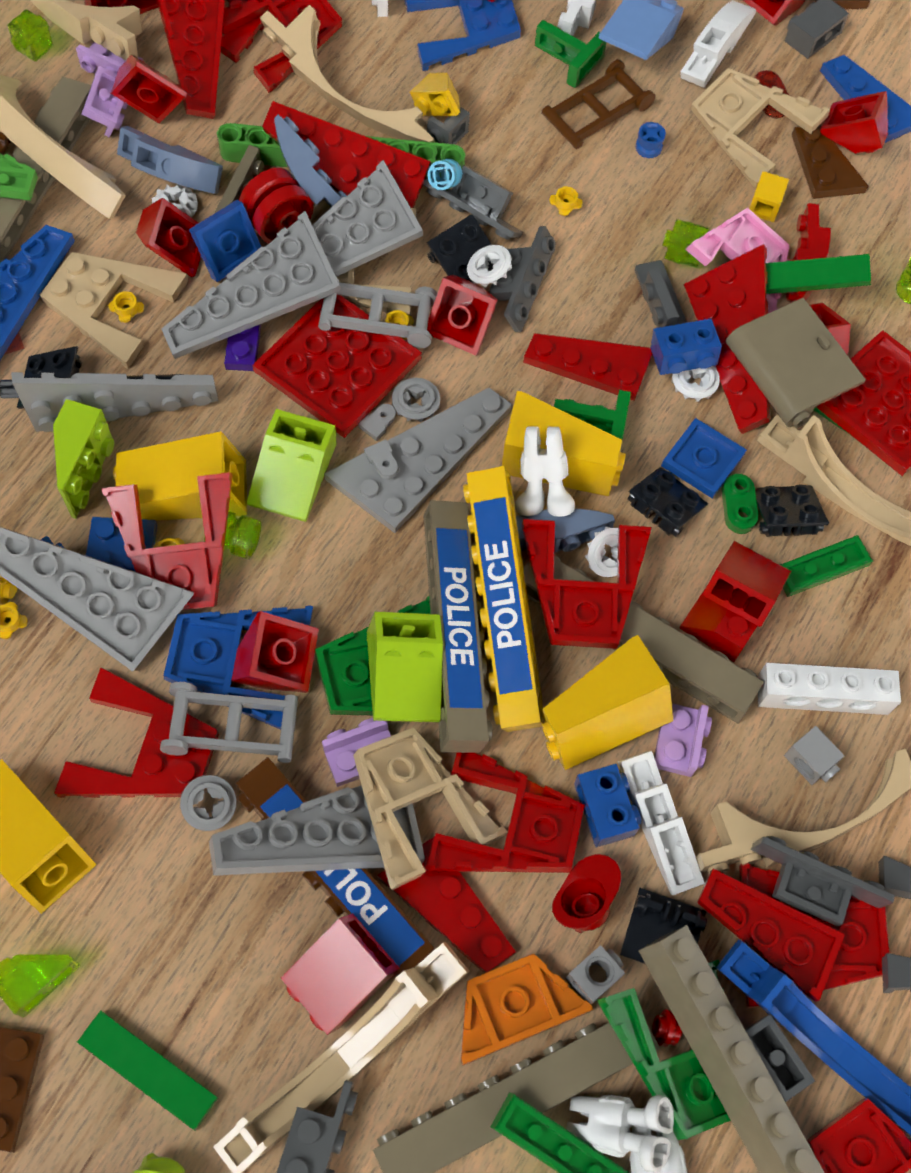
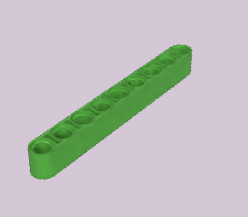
[217,123,465,178]

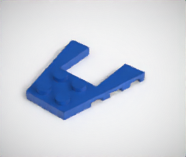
[404,0,521,71]
[163,606,313,730]

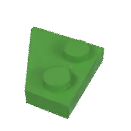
[0,153,38,201]

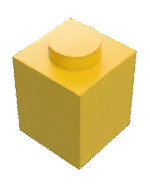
[749,171,789,223]

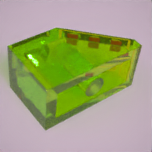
[0,954,81,1018]

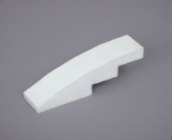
[618,751,705,895]

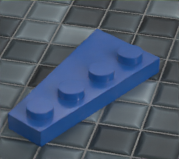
[820,54,911,143]

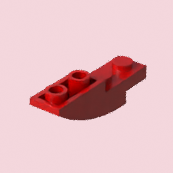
[786,203,831,303]

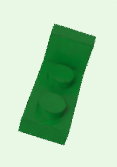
[535,20,607,88]
[554,390,631,440]

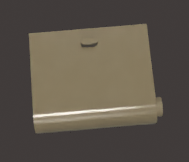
[726,298,866,428]

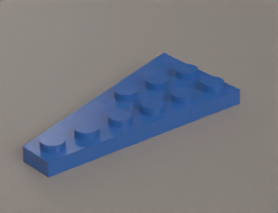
[0,225,75,360]

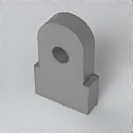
[358,404,396,441]
[364,440,398,479]

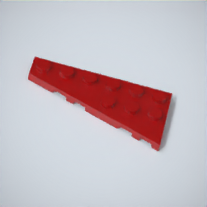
[157,0,225,119]
[262,101,431,208]
[684,244,770,434]

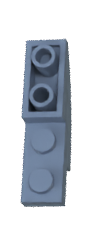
[274,114,347,207]
[117,126,223,194]
[516,509,615,553]

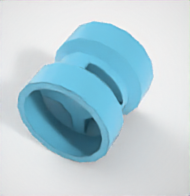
[427,159,462,190]

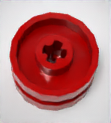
[239,167,314,243]

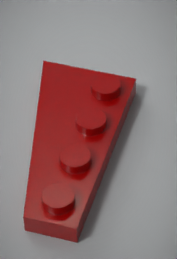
[523,333,653,401]
[377,836,516,973]
[697,868,845,1002]

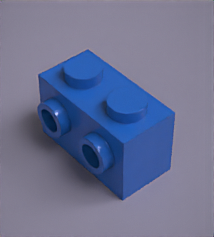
[650,319,722,375]
[574,764,641,848]

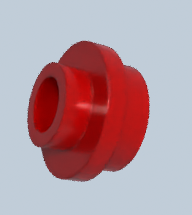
[652,1009,682,1047]

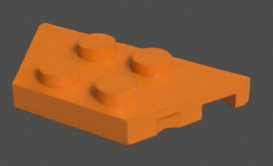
[461,953,593,1066]

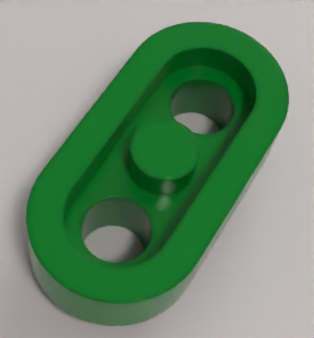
[722,474,758,534]

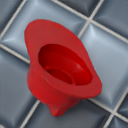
[552,854,622,934]

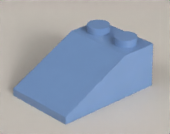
[599,0,684,60]

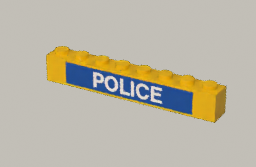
[463,466,545,732]

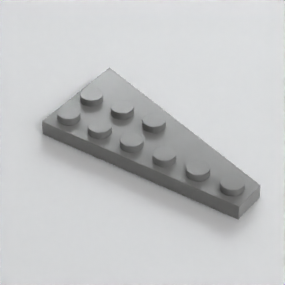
[312,160,423,277]
[162,211,341,359]
[11,372,218,432]
[324,388,512,533]
[0,527,194,671]
[209,785,425,876]

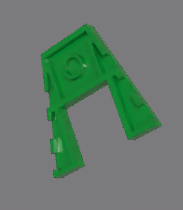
[315,596,431,716]
[597,959,731,1140]

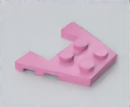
[686,208,789,313]

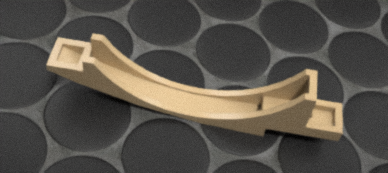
[30,0,142,61]
[260,5,435,143]
[0,75,126,219]
[756,415,911,546]
[696,749,911,873]
[213,942,469,1173]

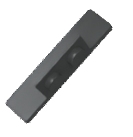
[423,165,523,240]
[489,226,556,332]
[634,260,687,328]
[751,836,895,926]
[277,1080,358,1173]

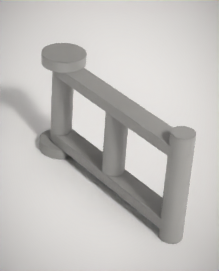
[318,278,437,348]
[160,682,298,763]

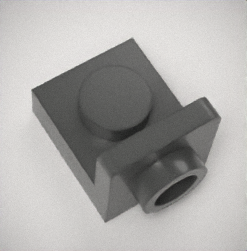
[427,107,470,145]

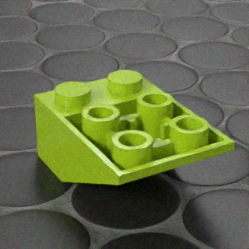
[53,399,114,519]
[247,409,337,522]
[367,612,443,722]

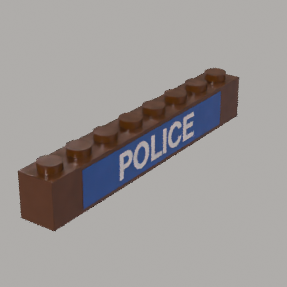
[235,757,435,977]

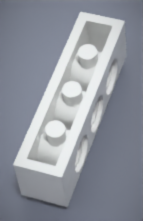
[758,663,901,715]

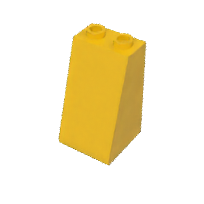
[502,391,626,496]
[113,431,247,521]
[541,635,673,770]
[0,759,97,914]

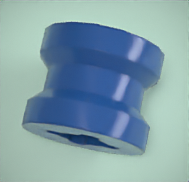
[635,122,666,158]

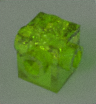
[7,9,54,62]
[662,219,710,268]

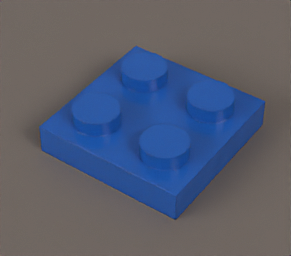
[189,200,261,282]
[661,418,747,499]
[86,517,158,572]

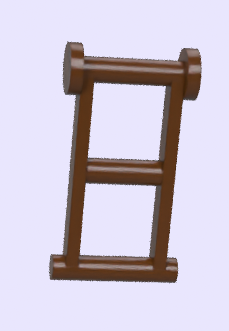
[542,59,656,149]

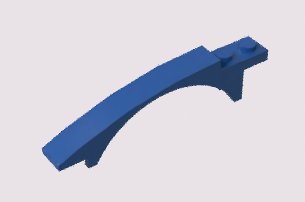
[716,939,911,1136]

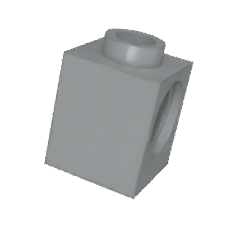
[784,726,844,785]
[565,945,625,1005]

